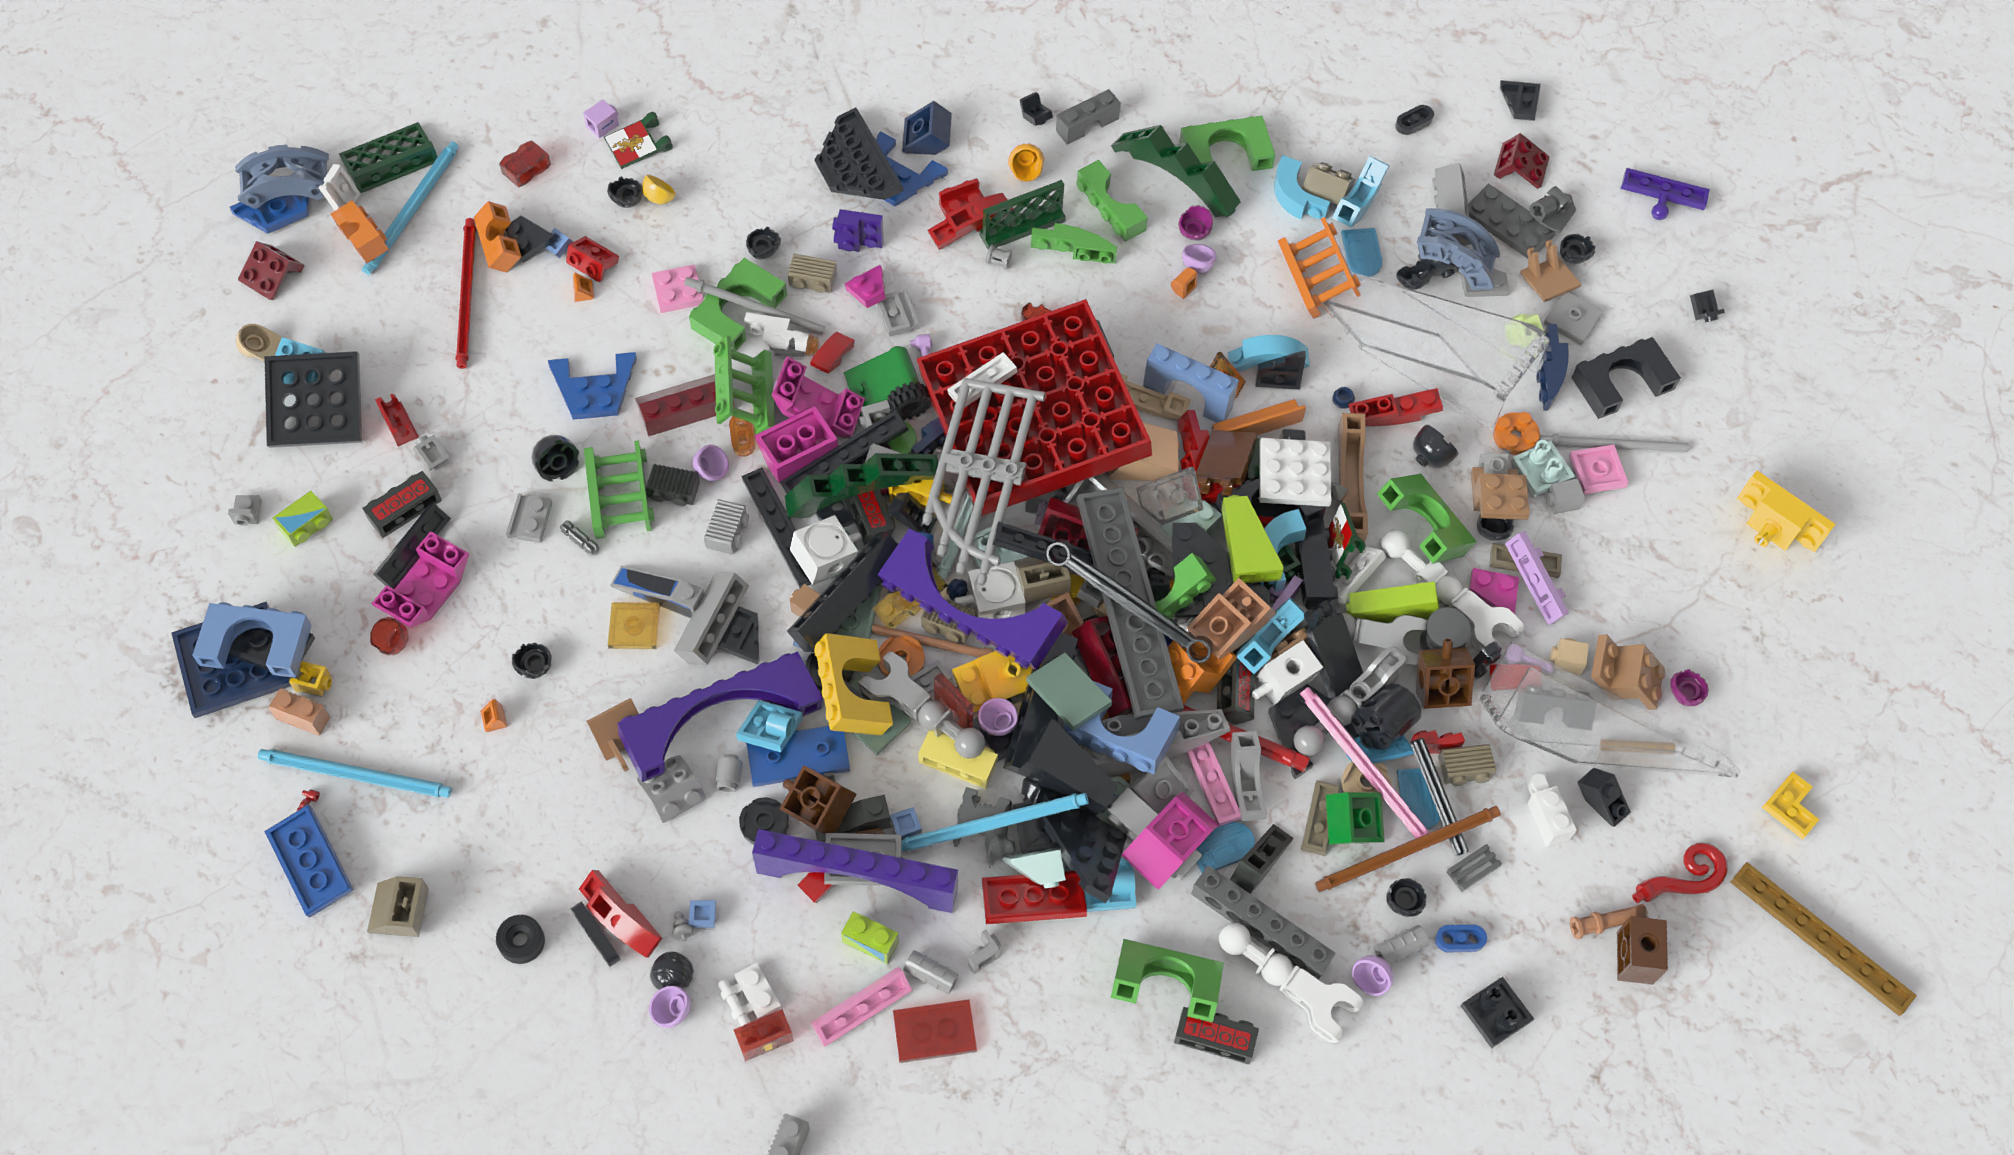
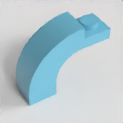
[1274,155,1330,220]
[1332,156,1390,227]
[1228,335,1310,374]
[1264,509,1306,592]
[1237,597,1304,674]

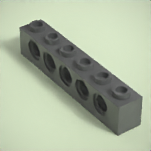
[1191,865,1336,980]

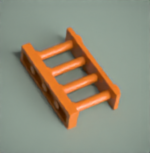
[1278,217,1361,319]

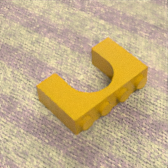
[815,633,893,736]

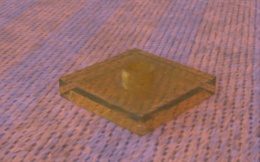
[607,602,660,649]

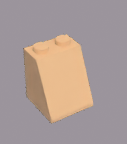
[1108,422,1180,481]

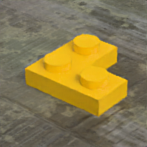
[1762,771,1820,840]

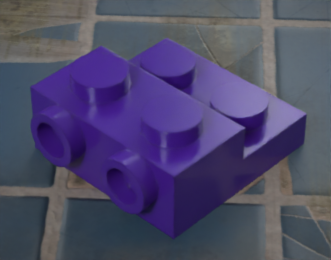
[832,209,884,252]

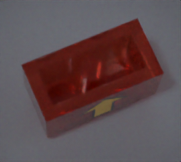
[733,1009,794,1061]

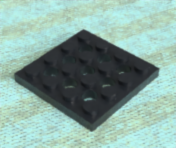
[264,351,362,448]

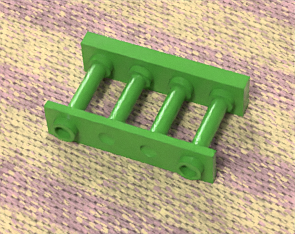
[713,336,775,436]
[584,440,655,539]

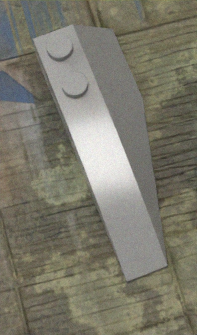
[1064,473,1173,577]

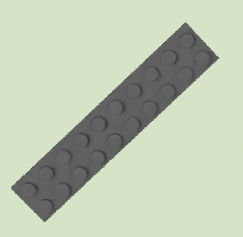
[1076,488,1184,720]

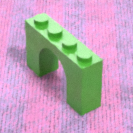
[1179,116,1275,171]
[689,258,787,351]
[1377,473,1477,564]
[1111,939,1224,1022]

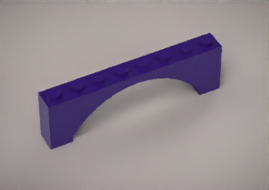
[878,528,1068,670]
[618,651,823,782]
[752,829,958,913]

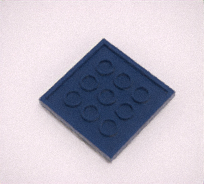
[171,601,291,718]

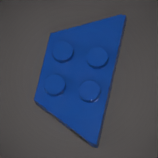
[229,195,309,234]

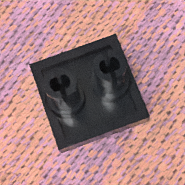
[1460,977,1534,1048]

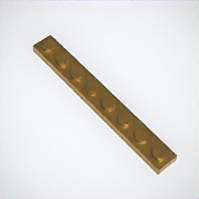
[1730,862,1917,1016]

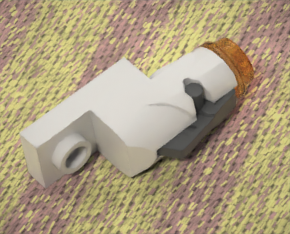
[744,312,819,357]

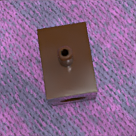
[1416,638,1475,709]
[780,765,857,835]
[1617,906,1668,985]

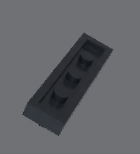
[373,503,451,589]

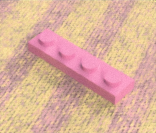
[1186,742,1241,827]
[811,967,912,1047]

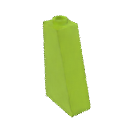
[1222,495,1283,583]
[1346,581,1440,623]

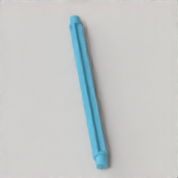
[361,141,459,275]
[258,749,452,798]
[901,793,1089,852]

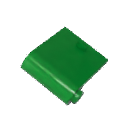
[843,346,920,417]

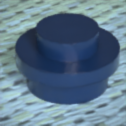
[1332,387,1355,409]
[946,579,968,601]

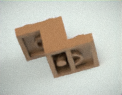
[1471,467,1529,520]
[1591,634,1665,710]

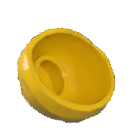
[642,174,676,205]

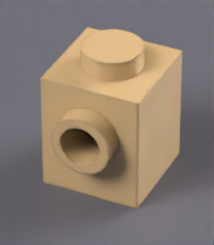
[1549,638,1588,675]

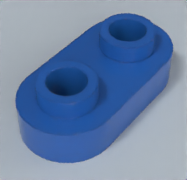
[1435,924,1487,953]

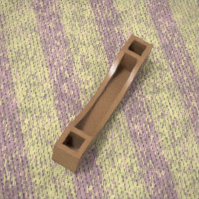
[1338,413,1368,542]

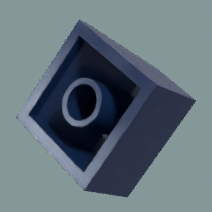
[902,101,952,155]

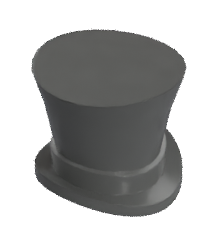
[1420,607,1471,650]

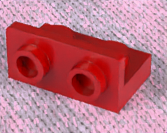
[939,178,984,215]
[566,236,619,282]

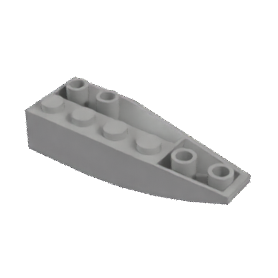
[1078,709,1230,777]

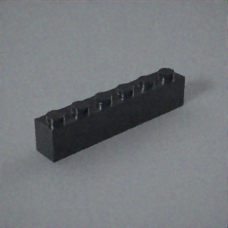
[787,533,898,652]
[1003,632,1078,777]

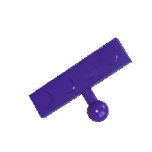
[1621,168,1710,220]

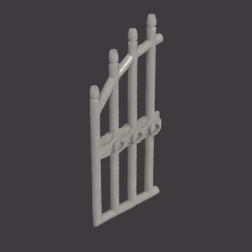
[923,378,1046,586]

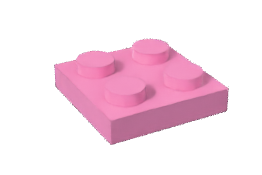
[652,264,703,313]
[1569,445,1628,494]

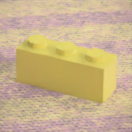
[918,731,998,789]

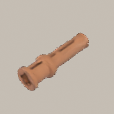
[1570,904,1648,939]

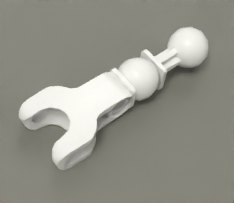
[1219,923,1364,1043]

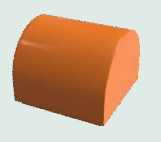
[1171,267,1197,299]

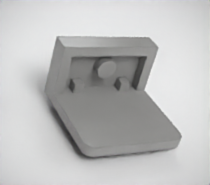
[637,755,707,823]

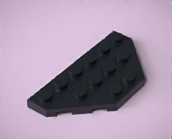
[814,107,904,200]

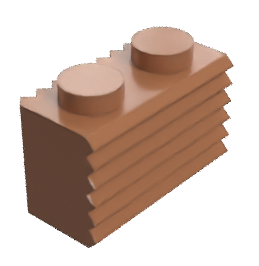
[269,688,330,736]

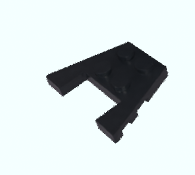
[1268,684,1359,779]

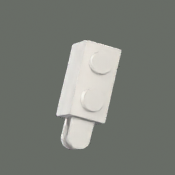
[1527,773,1577,847]

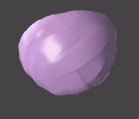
[1182,244,1217,273]
[693,444,729,481]
[978,698,1018,736]
[1352,955,1394,996]
[649,986,691,1028]

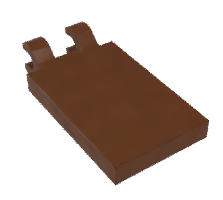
[1195,430,1258,496]

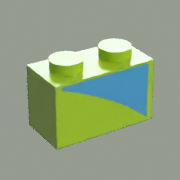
[272,490,333,547]
[841,911,899,964]

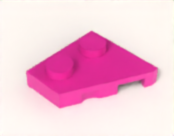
[844,265,886,308]
[1469,568,1519,614]

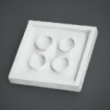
[1260,438,1331,507]

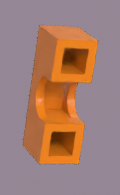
[330,200,389,264]
[474,201,521,273]

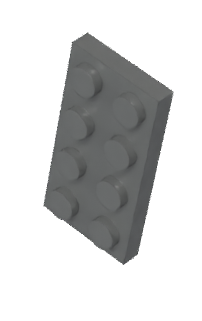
[1468,183,1557,259]

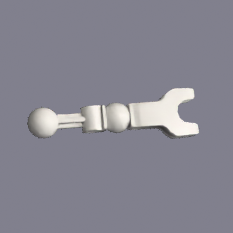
[1381,529,1524,652]

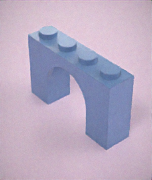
[1143,343,1239,423]
[193,602,312,678]
[1064,681,1180,774]

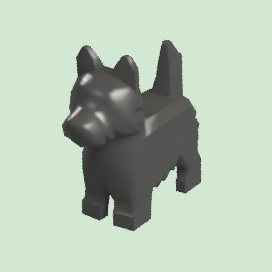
[953,787,1016,868]

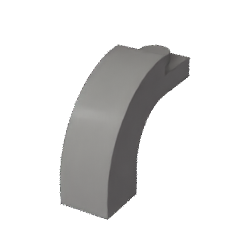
[1231,731,1267,821]

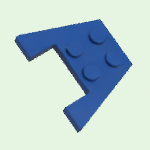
[876,131,948,206]
[548,352,637,420]

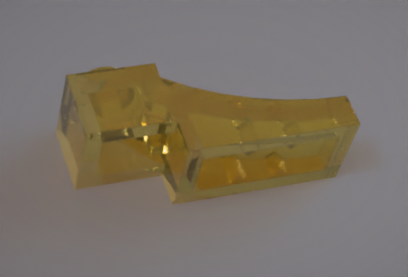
[873,567,948,628]

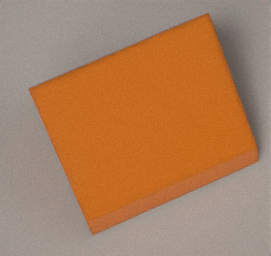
[573,272,594,302]
[481,699,508,732]

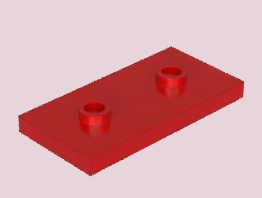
[982,871,1087,924]

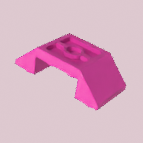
[772,356,865,437]
[371,531,469,628]
[1121,791,1219,890]

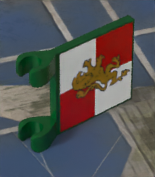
[604,111,673,169]
[1327,503,1366,580]

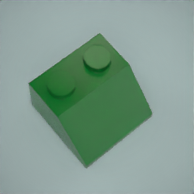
[1326,792,1385,845]

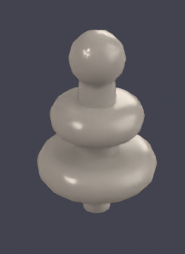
[672,911,694,941]

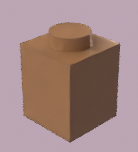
[790,584,820,617]

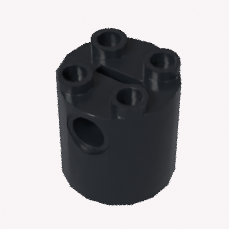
[1351,683,1421,750]

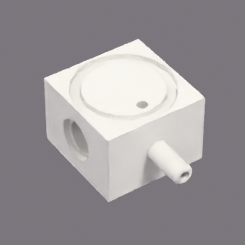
[790,515,862,585]
[954,561,1026,619]
[1252,640,1323,705]

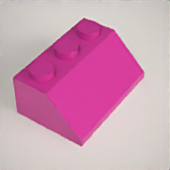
[755,406,838,483]

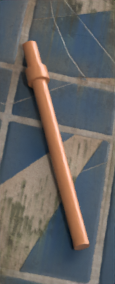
[871,624,994,657]

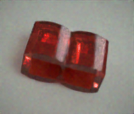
[499,140,551,187]

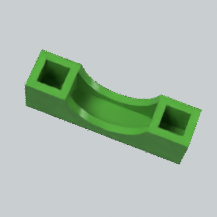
[1076,160,1148,242]
[1155,553,1216,619]

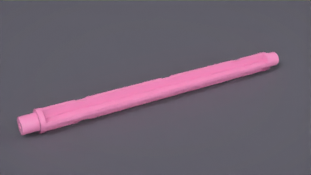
[1300,687,1430,838]

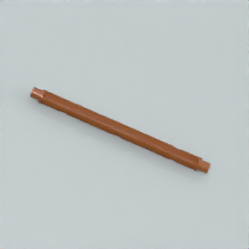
[1315,806,1501,893]

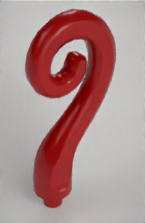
[1632,842,1728,903]

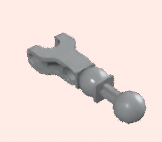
[1290,604,1428,665]
[1294,647,1406,756]
[857,651,986,759]

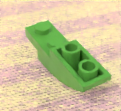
[1031,223,1117,264]

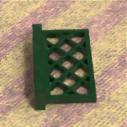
[339,122,438,193]
[979,180,1066,249]

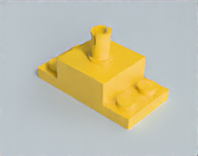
[1737,470,1836,552]
[951,651,1032,714]

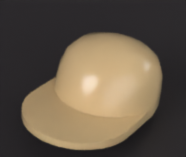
[235,324,282,362]

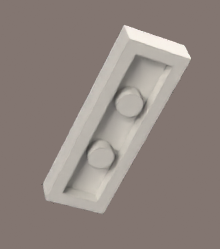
[947,352,1017,407]
[1333,546,1386,604]

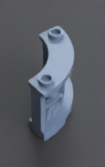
[235,145,329,209]
[1417,208,1500,290]

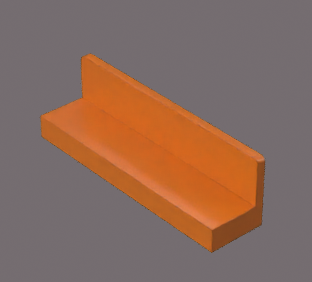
[1212,399,1306,436]

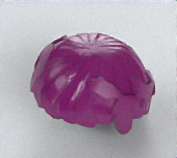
[1178,205,1213,241]
[1670,669,1709,707]

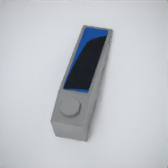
[610,566,704,619]

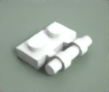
[718,962,781,1028]

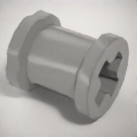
[986,245,1012,269]

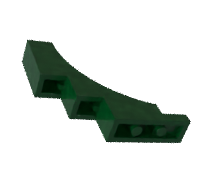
[1111,125,1241,217]
[784,453,938,518]

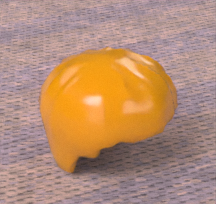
[1008,143,1045,182]

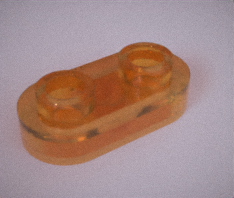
[729,416,755,457]

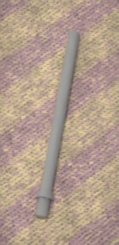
[684,277,826,335]
[1538,434,1689,452]

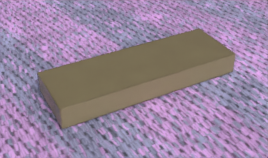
[1489,543,1562,578]
[1301,780,1341,856]

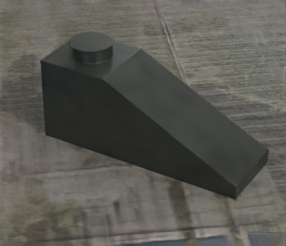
[815,794,891,842]
[1230,824,1294,894]

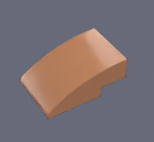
[1187,578,1276,660]

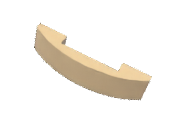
[1120,373,1191,419]

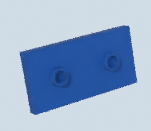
[747,726,850,787]
[264,805,354,917]

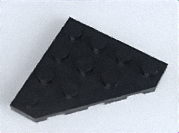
[1172,523,1270,617]
[1033,787,1127,903]

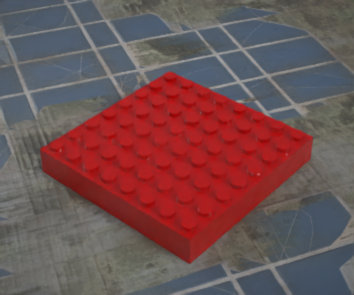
[916,299,1152,517]

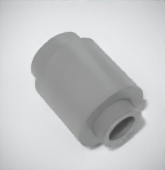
[715,754,743,792]

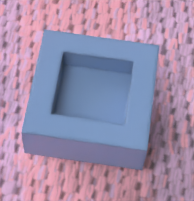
[546,228,573,259]
[890,807,922,839]
[689,900,716,928]

